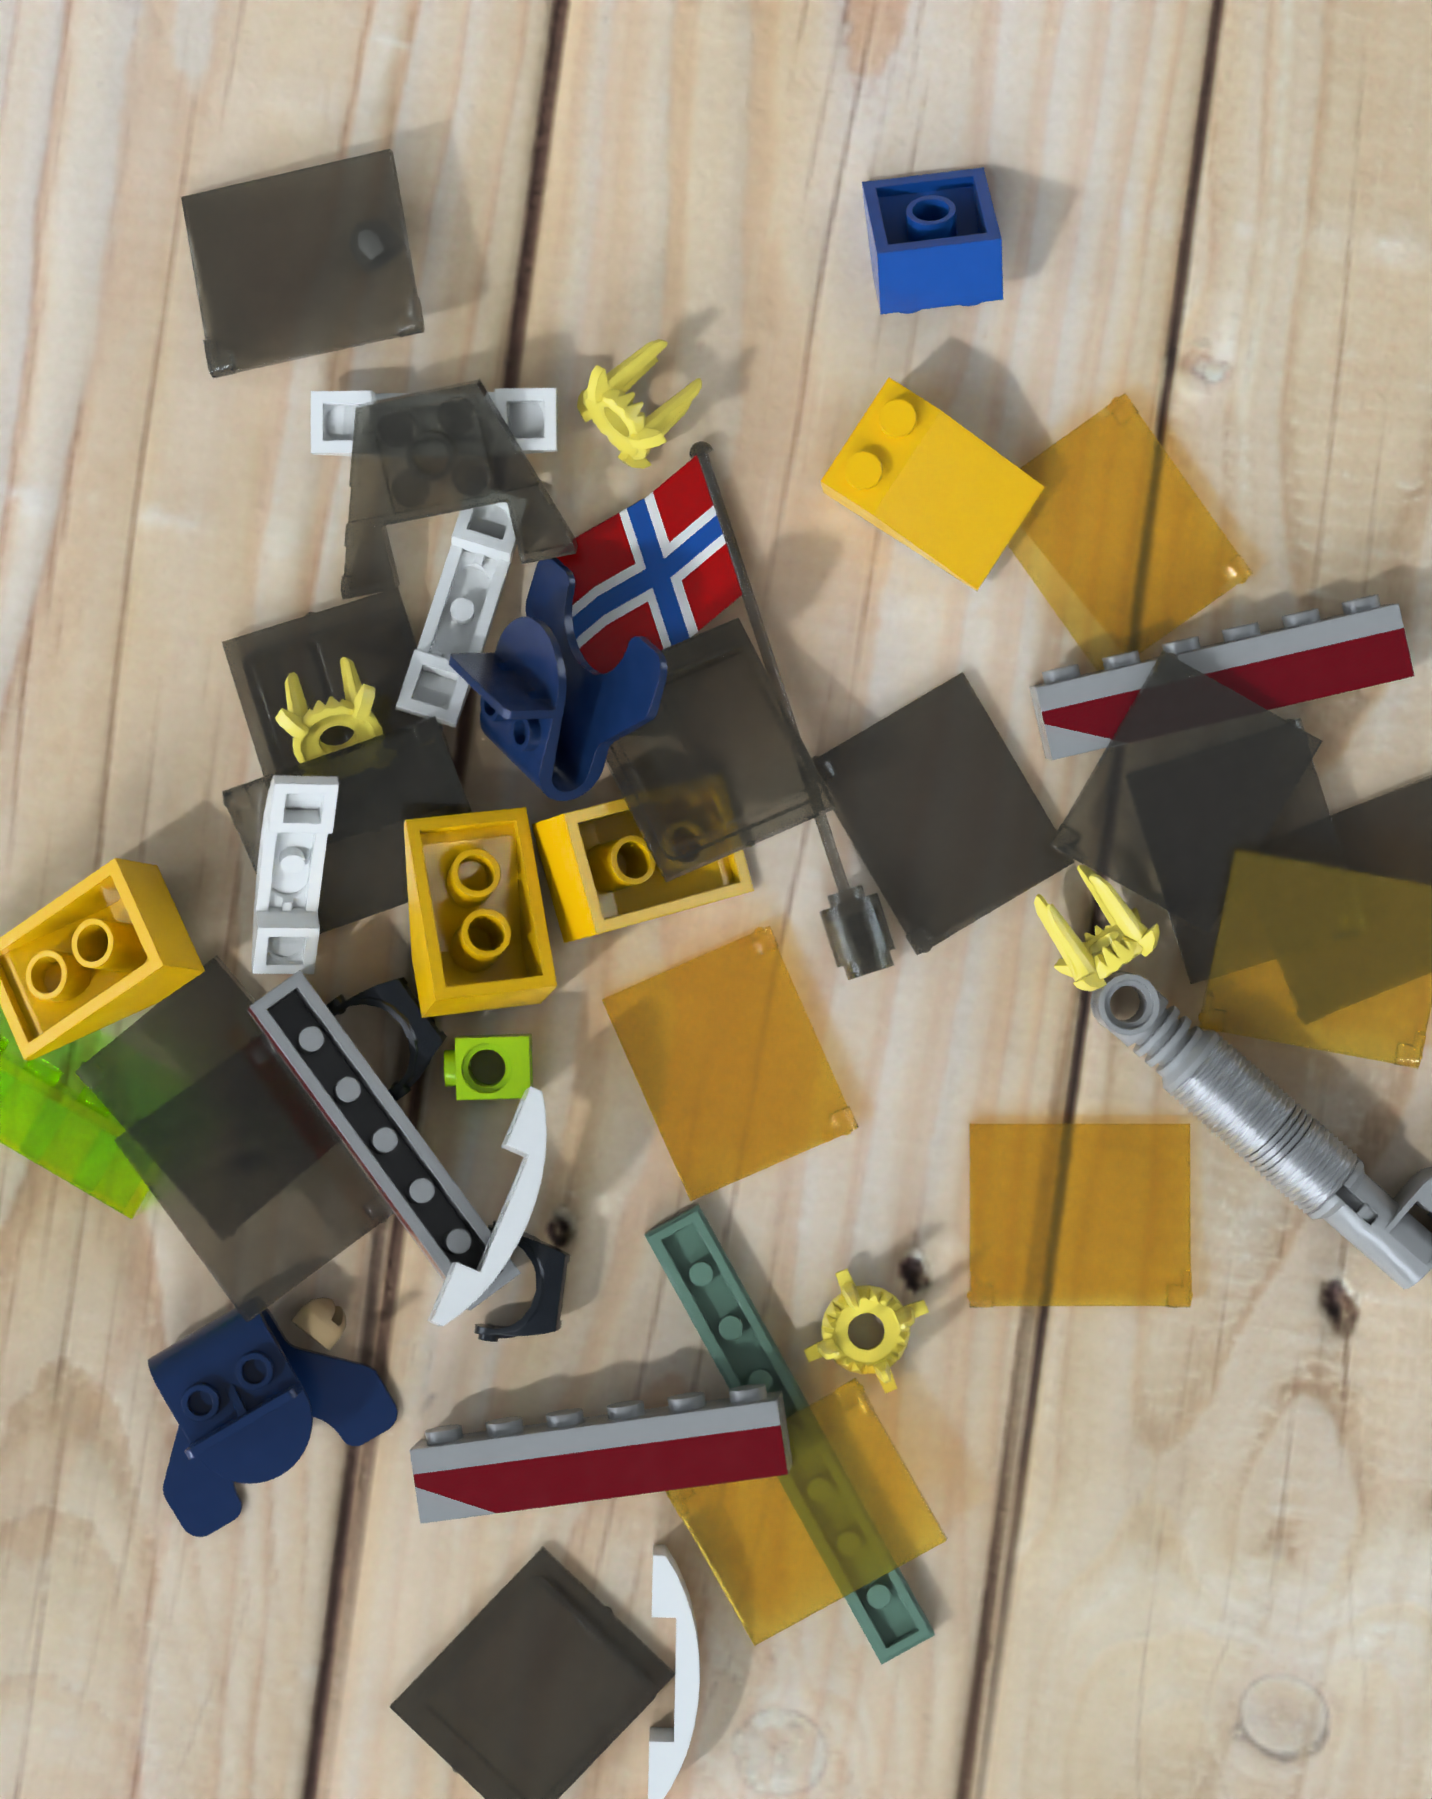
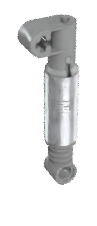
[1090,971,1432,1289]

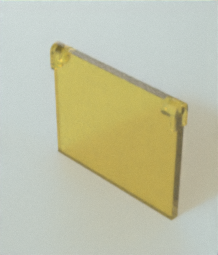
[1007,393,1253,671]
[1198,849,1432,1069]
[602,925,859,1201]
[967,1124,1193,1308]
[666,1378,947,1646]

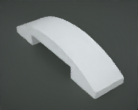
[311,388,558,457]
[396,481,529,728]
[252,775,339,974]
[428,1086,547,1326]
[648,1544,700,1799]

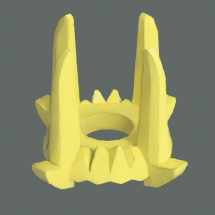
[577,339,702,469]
[275,657,397,777]
[1034,865,1160,992]
[804,1268,929,1394]

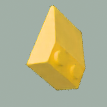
[821,377,1045,591]
[531,773,754,943]
[403,807,557,1018]
[0,858,205,1061]

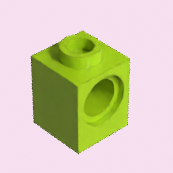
[444,1034,533,1100]

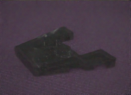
[341,379,578,600]

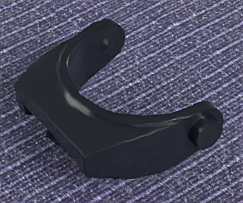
[326,977,447,1101]
[474,1221,570,1342]

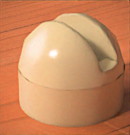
[291,1297,346,1351]

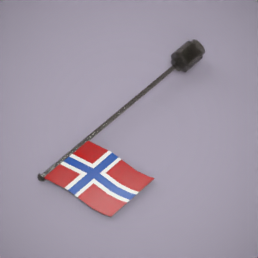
[555,441,896,980]

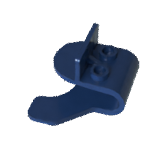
[448,556,668,801]
[148,1296,398,1537]

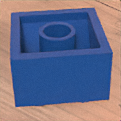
[862,167,1003,314]

